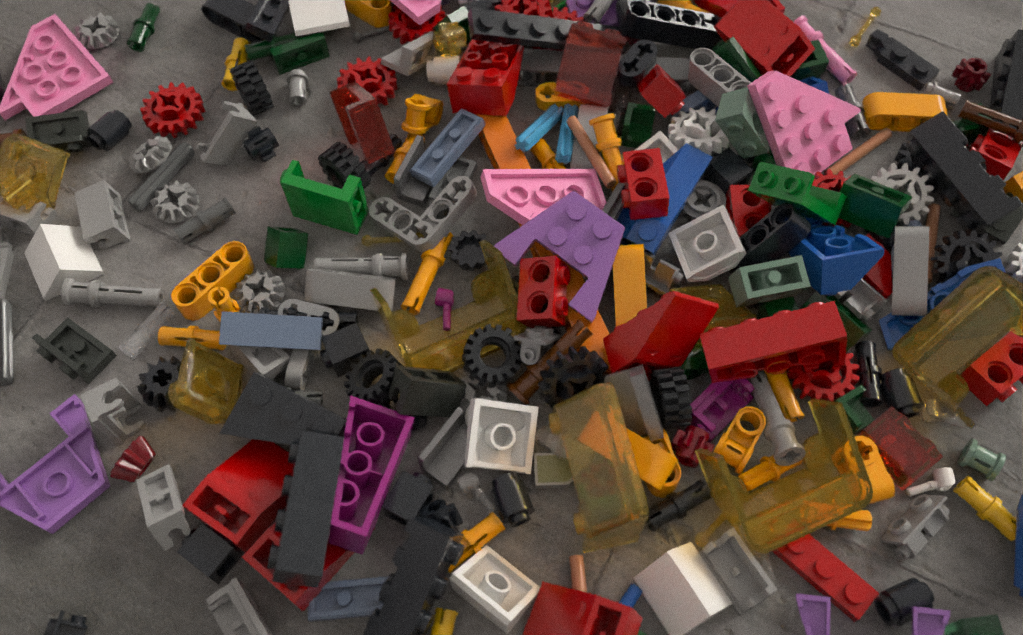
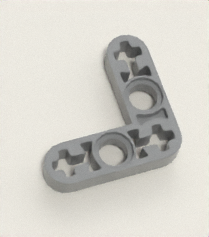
[369,176,477,252]

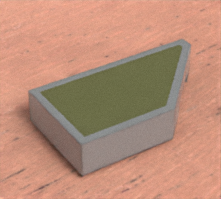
[533,451,596,489]

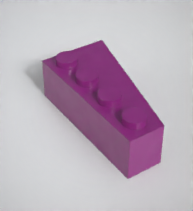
[329,396,415,555]

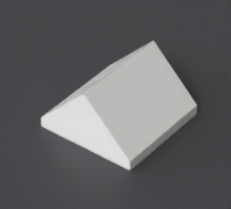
[288,0,350,36]
[24,224,104,301]
[633,542,733,635]
[449,545,540,635]

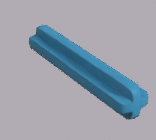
[515,104,563,152]
[555,104,579,165]

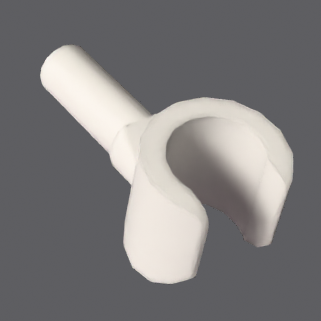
[906,467,955,497]

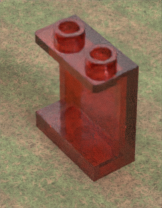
[552,21,627,107]
[329,81,395,164]

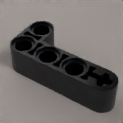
[615,0,721,50]

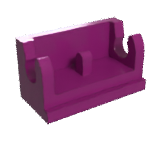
[690,379,754,443]

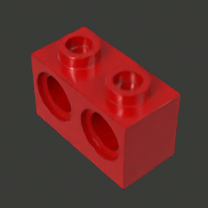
[637,64,686,118]
[969,128,1023,180]
[617,148,670,220]
[725,185,772,237]
[517,256,571,328]
[957,330,1023,406]

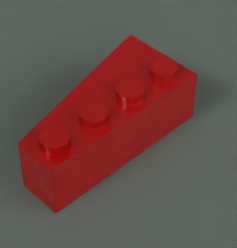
[700,301,847,383]

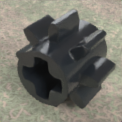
[242,126,279,162]
[421,499,463,532]

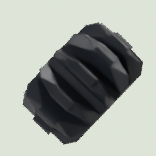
[137,356,197,413]

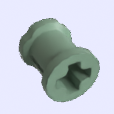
[957,438,1006,481]

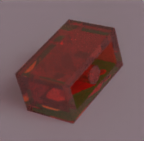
[858,406,943,491]

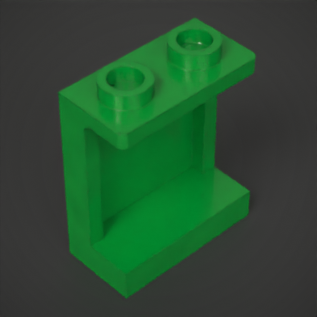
[280,160,369,235]
[748,162,847,225]

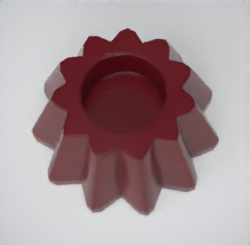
[110,435,156,482]

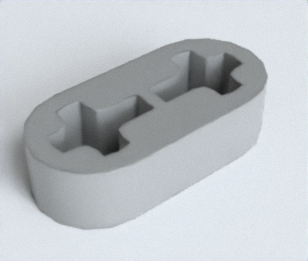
[278,299,340,336]
[285,349,318,390]

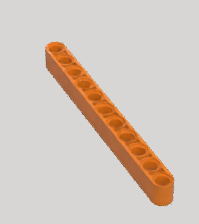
[477,115,612,374]

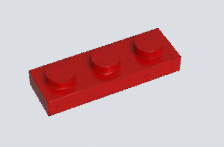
[768,520,879,622]

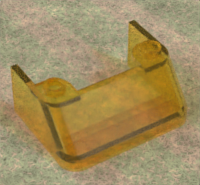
[370,240,526,372]
[892,266,1023,429]
[548,382,648,553]
[695,399,873,553]

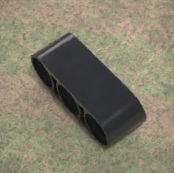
[201,0,264,43]
[729,203,811,274]

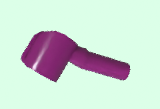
[435,288,454,331]

